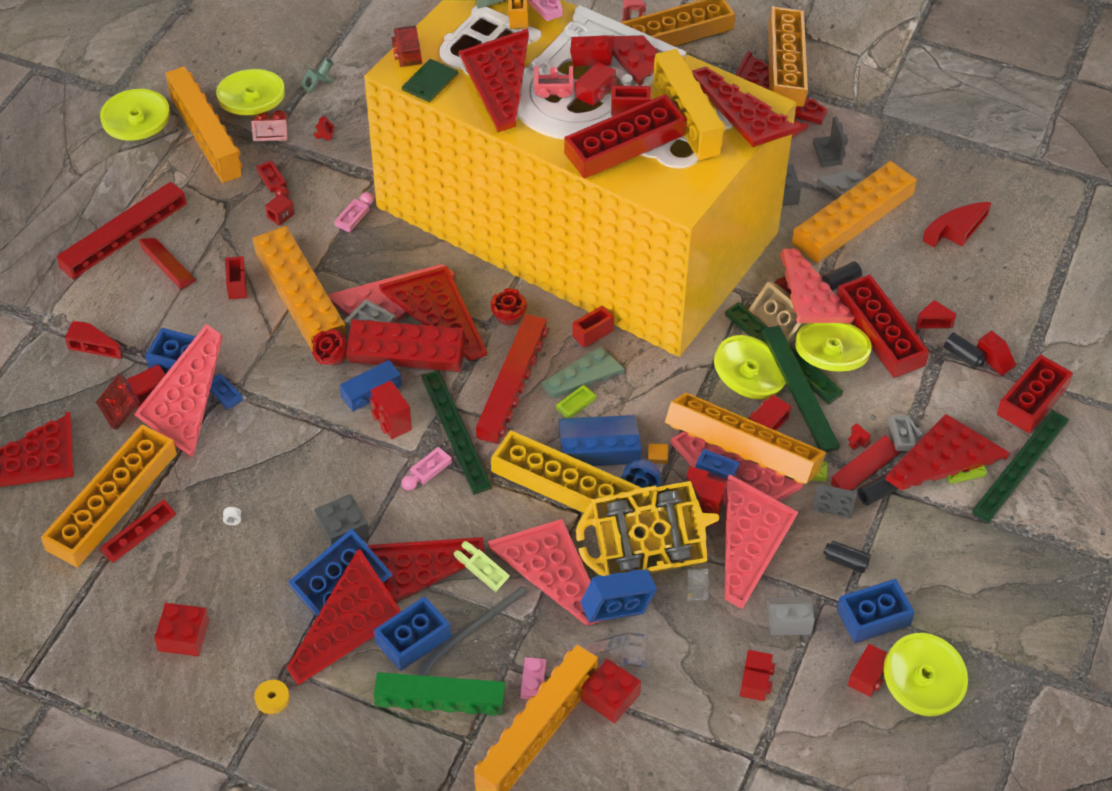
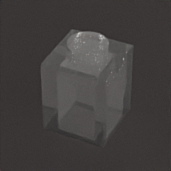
[686,569,709,600]

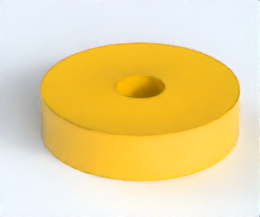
[254,680,290,714]

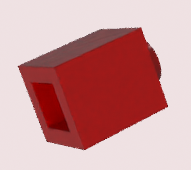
[265,194,295,226]

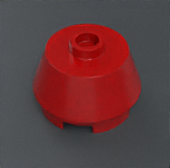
[490,288,527,325]
[311,329,347,366]

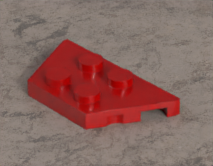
[612,35,659,86]

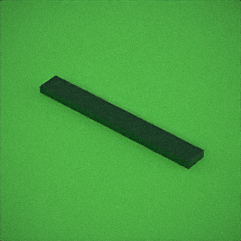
[725,302,843,404]
[761,325,840,452]
[421,370,492,495]
[972,410,1069,523]

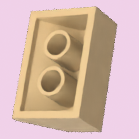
[749,282,807,343]

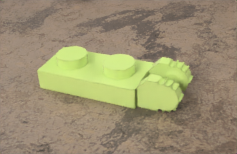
[454,541,510,592]

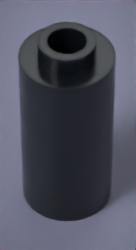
[822,261,862,291]
[944,332,986,368]
[857,472,899,506]
[823,540,871,574]

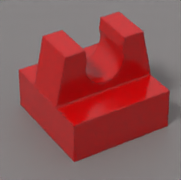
[313,116,335,141]
[848,423,871,450]

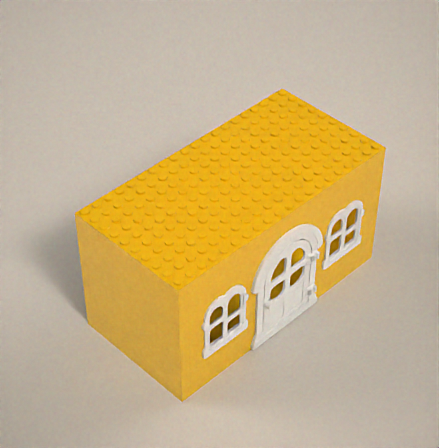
[364,0,797,357]

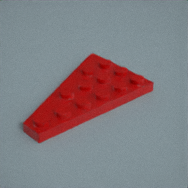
[458,29,529,133]
[735,51,827,125]

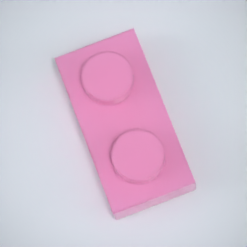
[521,657,546,699]

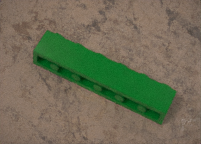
[374,672,505,716]

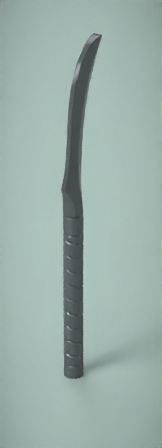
[420,586,527,676]

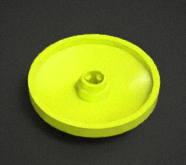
[216,69,285,115]
[100,89,170,141]
[795,323,872,372]
[714,335,786,400]
[884,633,968,716]

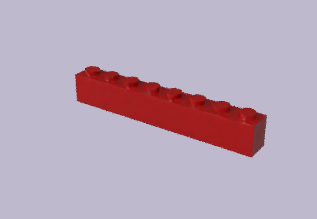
[56,181,187,279]
[476,314,549,444]

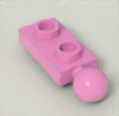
[334,192,374,233]
[401,447,452,491]

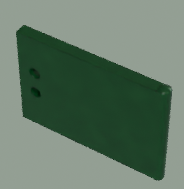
[402,59,459,103]

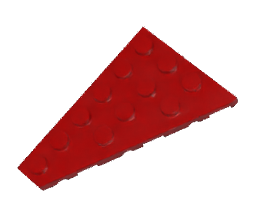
[379,266,487,361]
[0,412,74,487]
[885,414,1010,490]
[367,537,484,603]
[286,549,401,686]

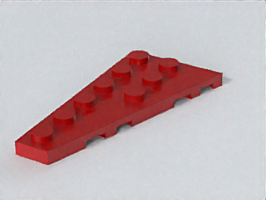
[692,66,802,147]

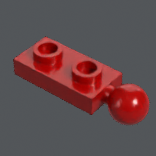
[256,160,289,198]

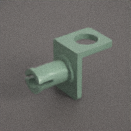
[300,58,334,93]

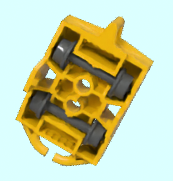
[576,481,719,576]

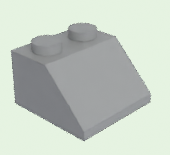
[766,597,814,636]

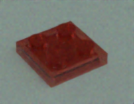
[96,375,140,429]

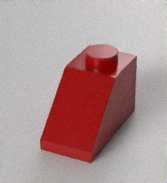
[977,330,1016,376]

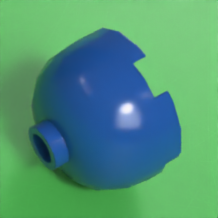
[621,459,661,488]

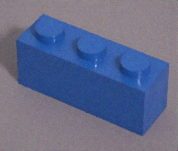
[340,360,402,411]

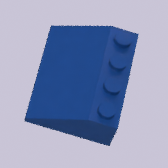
[558,415,641,466]
[288,529,393,617]

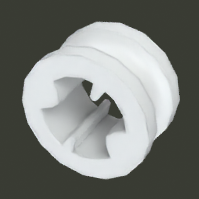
[223,507,241,525]

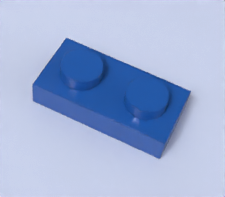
[210,373,243,410]
[695,449,740,480]

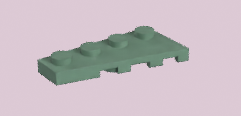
[542,346,625,399]

